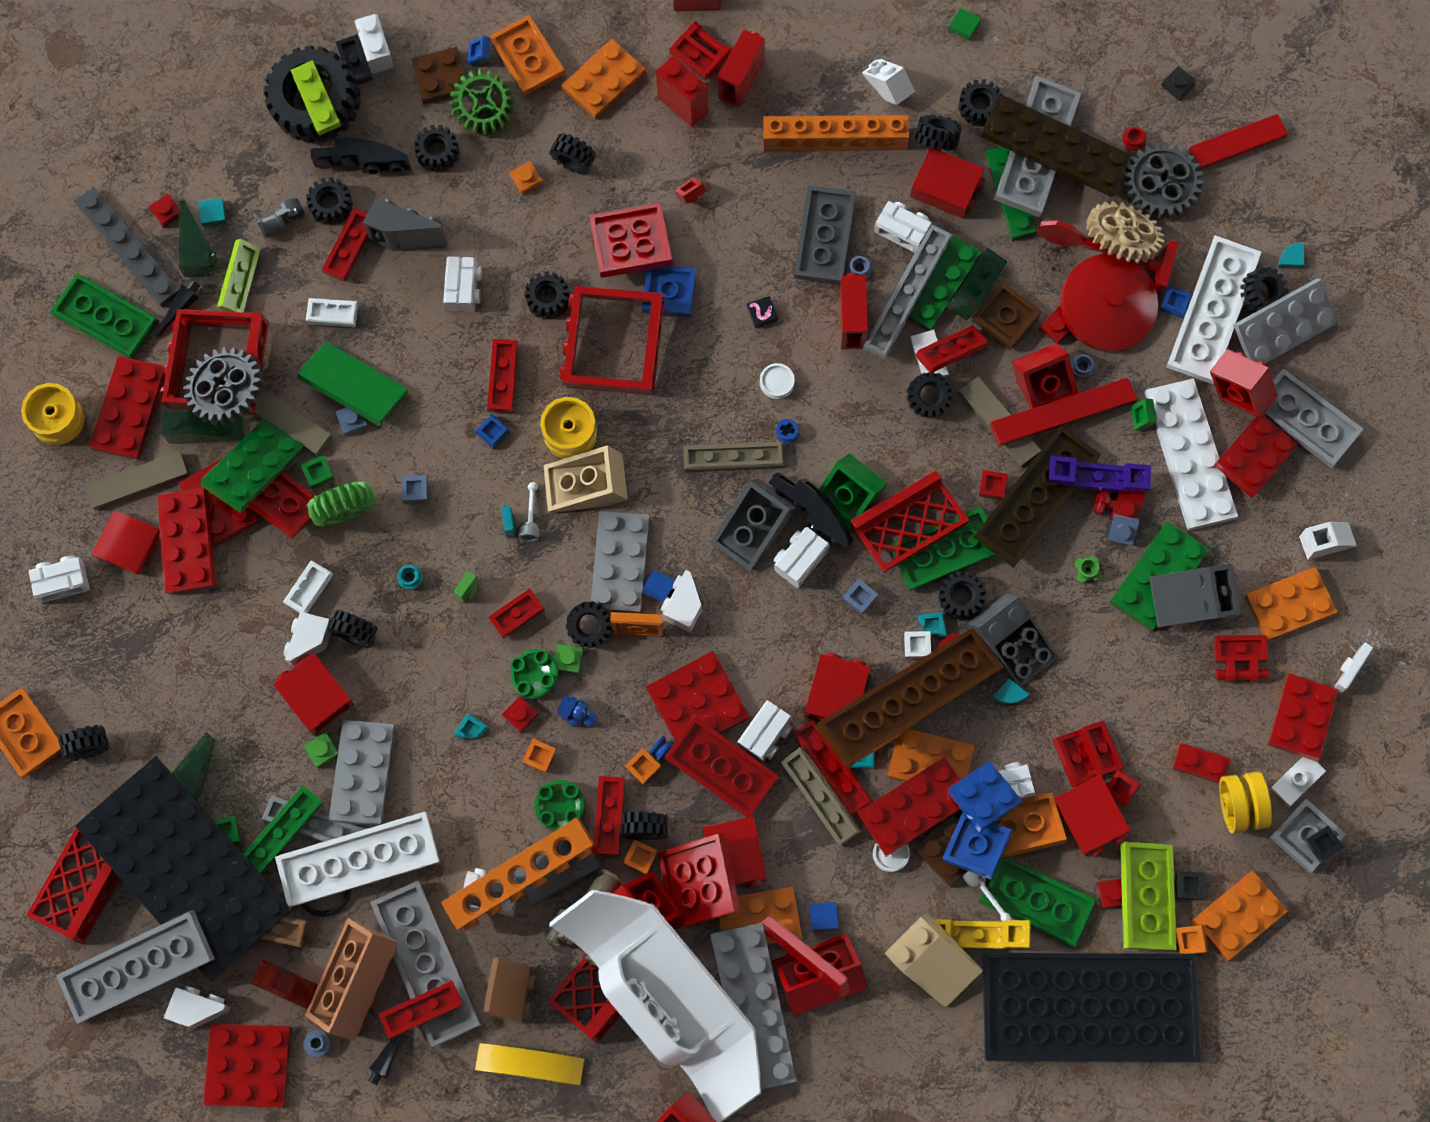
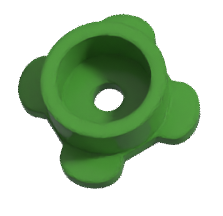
[1074,556,1102,583]

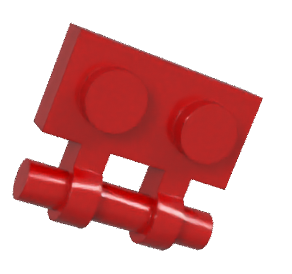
[1093,491,1147,521]
[1213,635,1269,682]

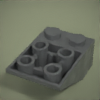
[363,198,448,251]
[1149,563,1241,627]
[968,593,1058,687]

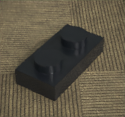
[335,34,373,85]

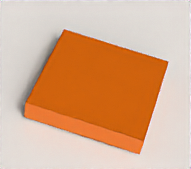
[610,612,664,637]

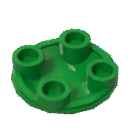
[510,649,559,699]
[534,780,586,831]

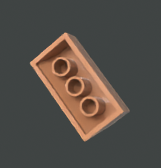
[305,918,398,1041]

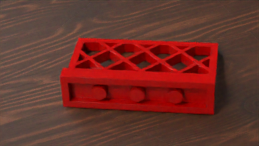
[851,470,969,573]
[26,828,120,945]
[547,954,621,1044]

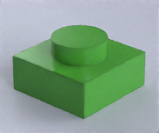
[453,571,479,603]
[555,644,583,675]
[303,732,338,768]

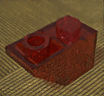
[251,960,318,1009]

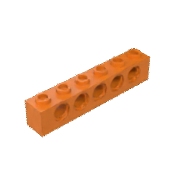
[763,115,909,151]
[441,818,596,931]

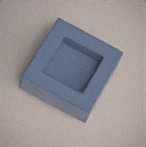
[335,407,368,436]
[401,475,428,503]
[1108,513,1139,546]
[842,579,878,615]

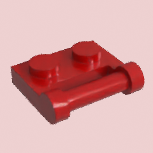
[669,21,733,80]

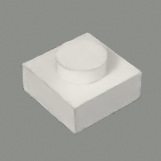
[904,631,931,659]

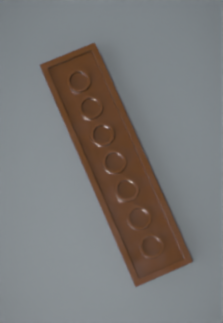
[816,628,1004,768]

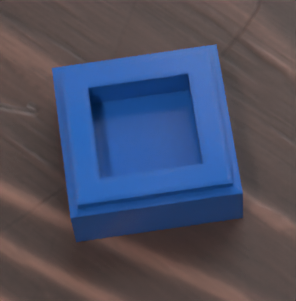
[468,35,491,67]
[1160,286,1192,318]
[475,414,510,450]
[642,570,675,603]
[810,902,838,931]

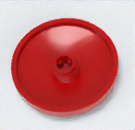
[1060,253,1158,352]

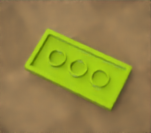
[1121,842,1177,951]

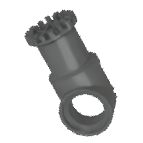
[256,198,304,239]

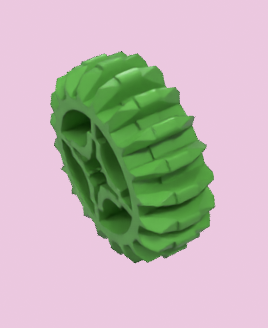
[450,69,515,135]
[307,481,376,527]

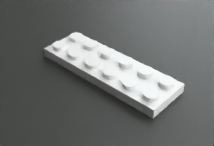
[1166,236,1261,384]
[1145,378,1238,531]
[275,811,441,908]

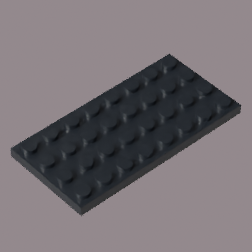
[75,756,293,982]
[982,953,1201,1063]

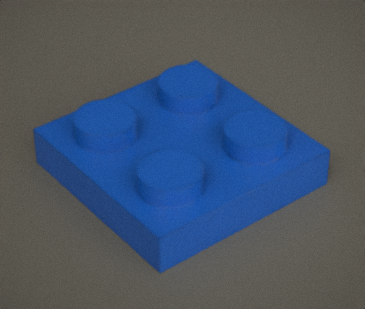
[641,266,696,317]
[948,761,1022,832]
[942,812,1012,880]

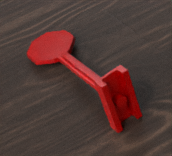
[1037,220,1179,295]

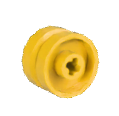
[21,383,85,446]
[540,397,597,459]
[1219,771,1272,834]

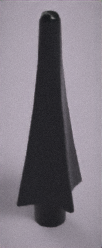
[154,280,200,337]
[368,1034,402,1086]

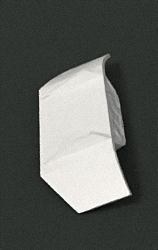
[550,890,761,1122]

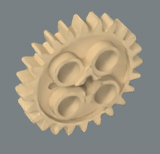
[1086,201,1165,263]

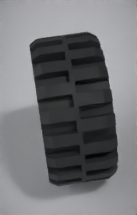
[263,45,361,143]

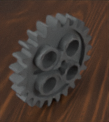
[1123,142,1204,219]
[184,347,265,425]

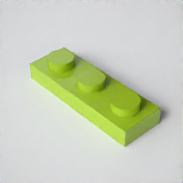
[291,60,341,136]
[217,239,261,312]

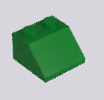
[819,453,888,529]

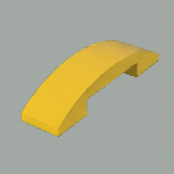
[934,919,1031,949]
[475,1043,585,1086]

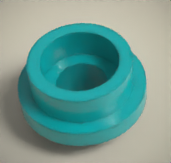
[397,565,423,590]

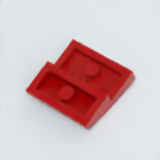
[91,511,160,575]
[1052,720,1124,788]

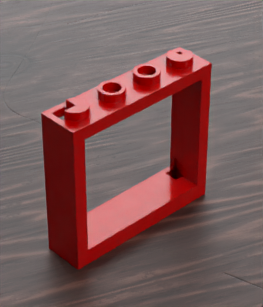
[560,286,665,395]
[160,309,269,415]

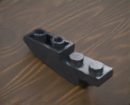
[311,138,411,175]
[768,472,853,548]

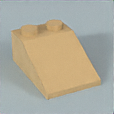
[543,445,628,513]
[884,913,983,1008]

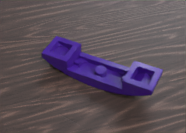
[1049,456,1151,492]

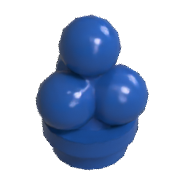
[556,695,598,727]

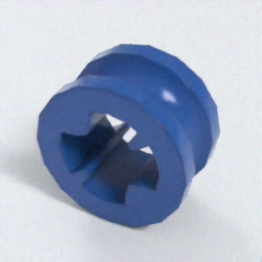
[776,419,799,444]
[649,736,673,762]

